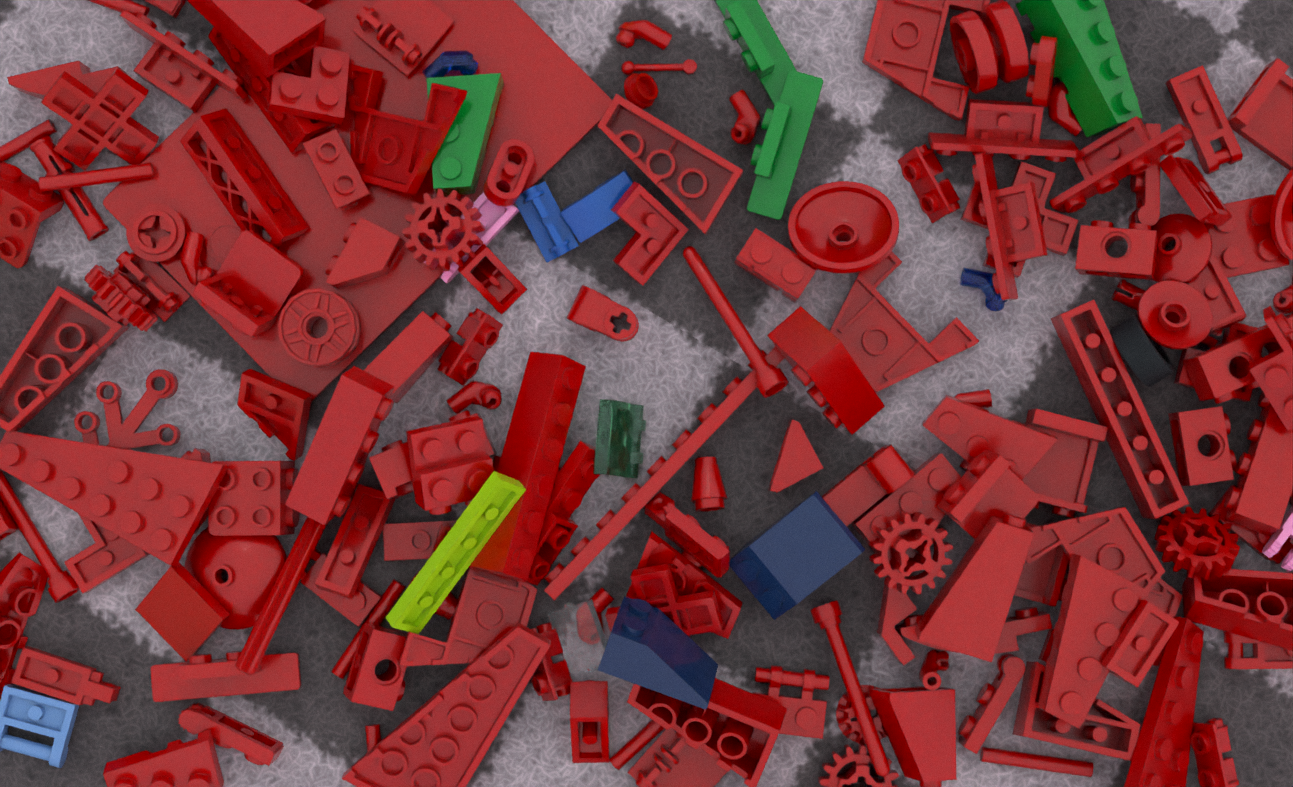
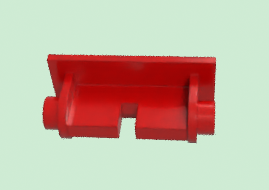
[303,129,370,210]
[897,144,961,224]
[113,251,191,322]
[437,308,503,386]
[531,622,573,701]
[1190,718,1239,787]

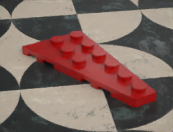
[0,431,229,566]
[1124,616,1204,787]
[342,623,551,787]

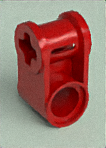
[566,285,639,342]

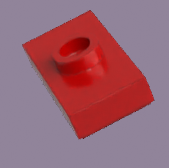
[383,520,457,561]

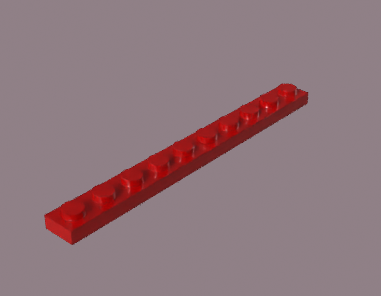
[544,346,785,601]

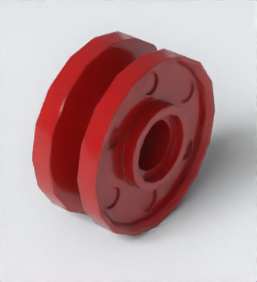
[278,288,361,367]

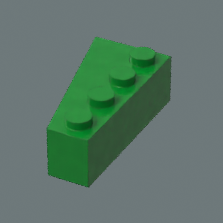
[1015,0,1143,137]

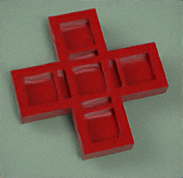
[41,68,159,171]
[960,161,1079,278]
[605,564,723,637]

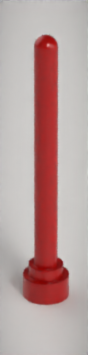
[683,246,789,398]
[0,469,80,603]
[810,600,890,777]

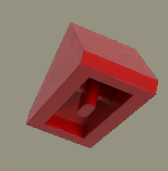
[457,243,527,315]
[768,420,823,493]

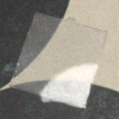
[547,599,607,674]

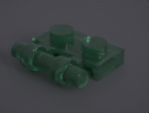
[593,399,646,479]

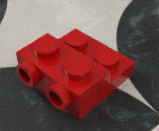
[406,416,494,515]

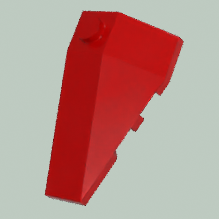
[0,553,48,699]

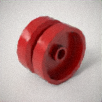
[950,0,1029,94]

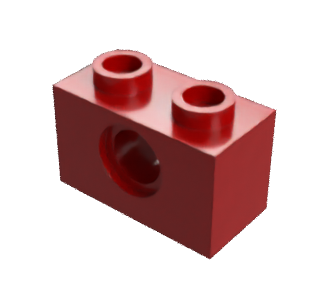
[1075,220,1159,281]
[1168,406,1237,486]
[343,622,407,711]

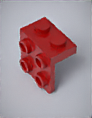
[0,162,64,268]
[192,229,304,338]
[937,449,1039,540]
[208,460,299,536]

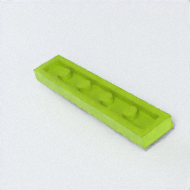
[386,471,526,635]

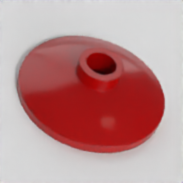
[1151,213,1213,283]
[1137,280,1213,349]

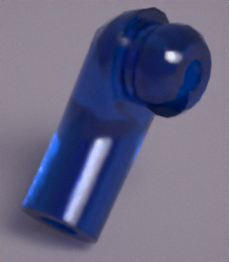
[422,50,478,78]
[960,267,1008,311]

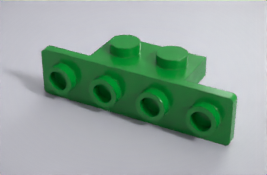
[714,0,797,106]
[747,70,823,220]

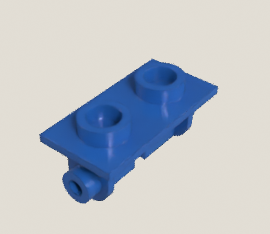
[515,181,579,263]

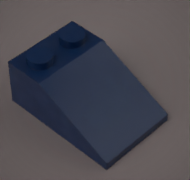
[729,491,865,620]
[598,596,718,710]

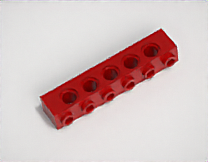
[1183,313,1293,404]

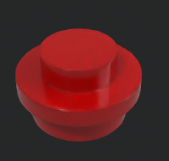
[624,73,658,109]

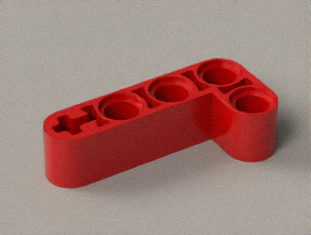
[821,444,915,527]

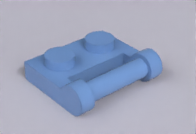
[0,684,79,768]

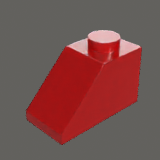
[570,680,609,763]

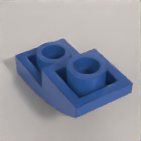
[560,169,633,243]

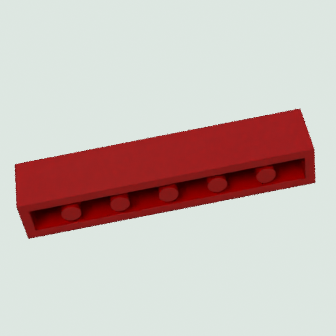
[1051,300,1189,519]
[471,352,586,581]

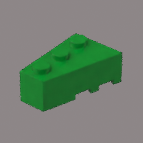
[426,73,504,195]

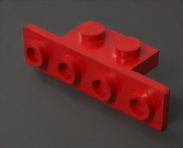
[120,10,248,113]
[928,99,1079,162]
[1049,116,1193,213]
[972,153,1048,301]
[1249,306,1293,431]
[151,650,301,702]

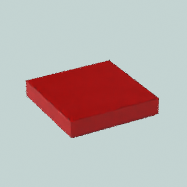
[135,562,230,662]

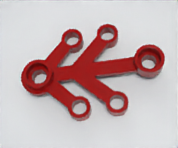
[74,369,181,449]

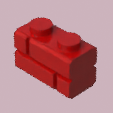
[734,228,818,303]

